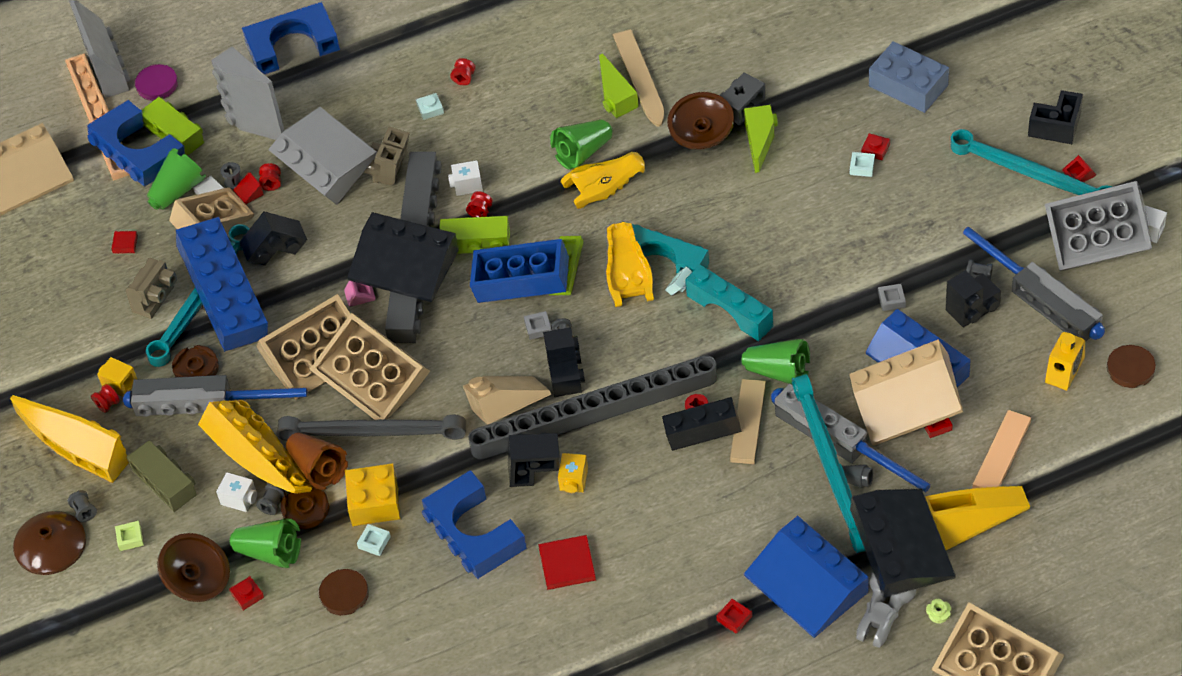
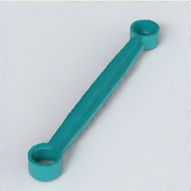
[951,129,1112,195]
[146,224,250,367]
[792,374,865,554]

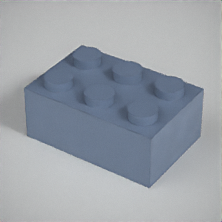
[869,41,949,113]

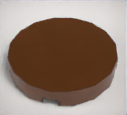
[172,345,219,378]
[1106,345,1156,388]
[280,486,330,529]
[319,569,369,616]

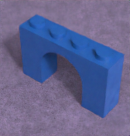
[242,2,340,75]
[87,100,185,187]
[422,470,527,579]

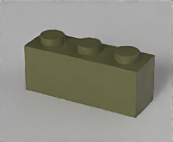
[127,440,197,512]

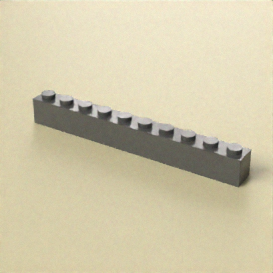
[385,152,442,343]

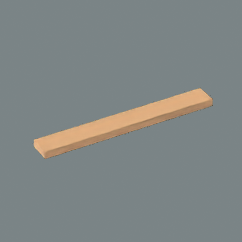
[65,53,130,181]

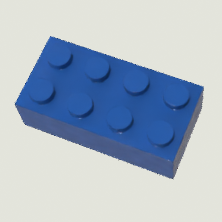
[470,239,569,303]

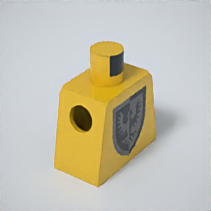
[1045,332,1085,391]

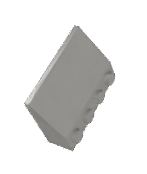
[69,0,130,98]
[211,47,285,140]
[268,107,377,205]
[1045,181,1152,271]

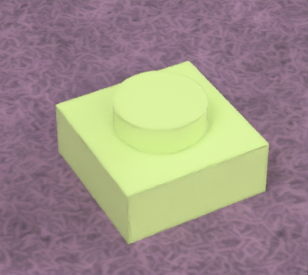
[115,521,144,551]

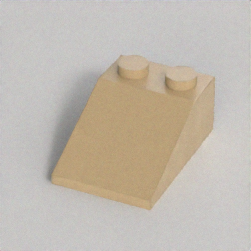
[169,187,254,234]
[463,376,551,425]

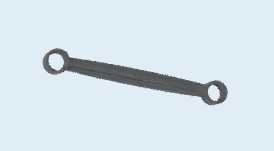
[277,414,466,441]

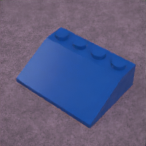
[744,516,869,638]

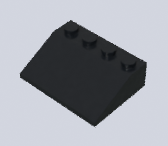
[347,212,459,302]
[850,489,956,598]

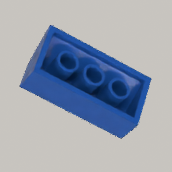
[866,309,971,388]

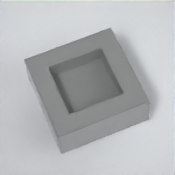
[878,284,906,311]
[524,311,552,340]

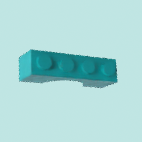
[627,222,709,274]
[685,265,773,341]

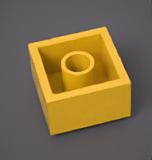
[345,463,400,526]

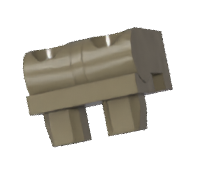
[364,126,410,185]
[126,258,177,319]

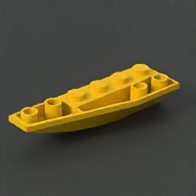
[10,395,129,483]
[198,400,312,493]
[925,486,1030,550]

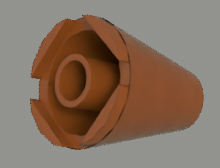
[286,432,348,490]

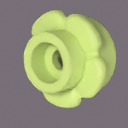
[926,599,951,623]

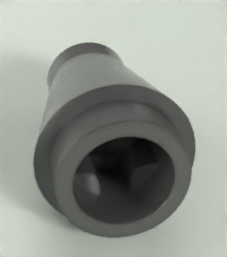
[842,464,874,489]

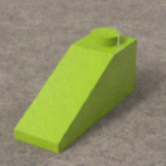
[599,53,639,119]
[744,105,778,173]

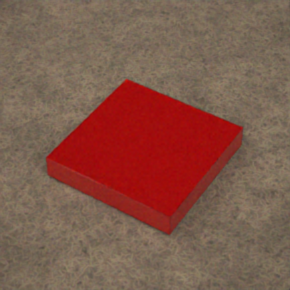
[538,535,596,590]

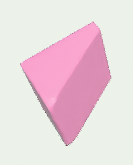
[344,281,376,306]

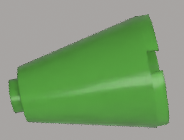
[550,119,612,170]
[146,148,206,210]
[742,339,810,385]
[230,519,301,568]

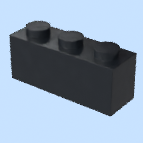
[662,397,742,451]

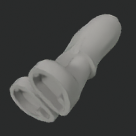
[856,573,916,648]

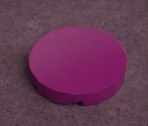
[135,64,178,101]

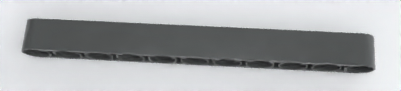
[468,355,717,459]

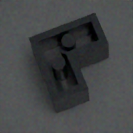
[1028,90,1083,145]
[239,211,307,266]
[945,270,1001,328]
[543,327,585,397]
[508,432,560,487]

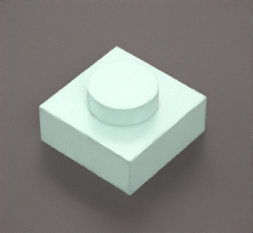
[416,93,444,120]
[850,152,875,177]
[665,267,692,296]
[357,524,391,556]

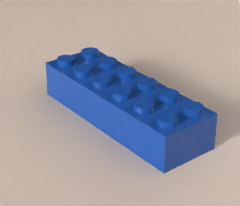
[176,217,268,352]

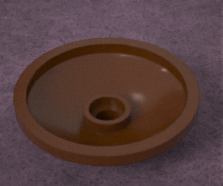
[667,92,734,149]
[13,511,86,575]
[157,533,230,602]

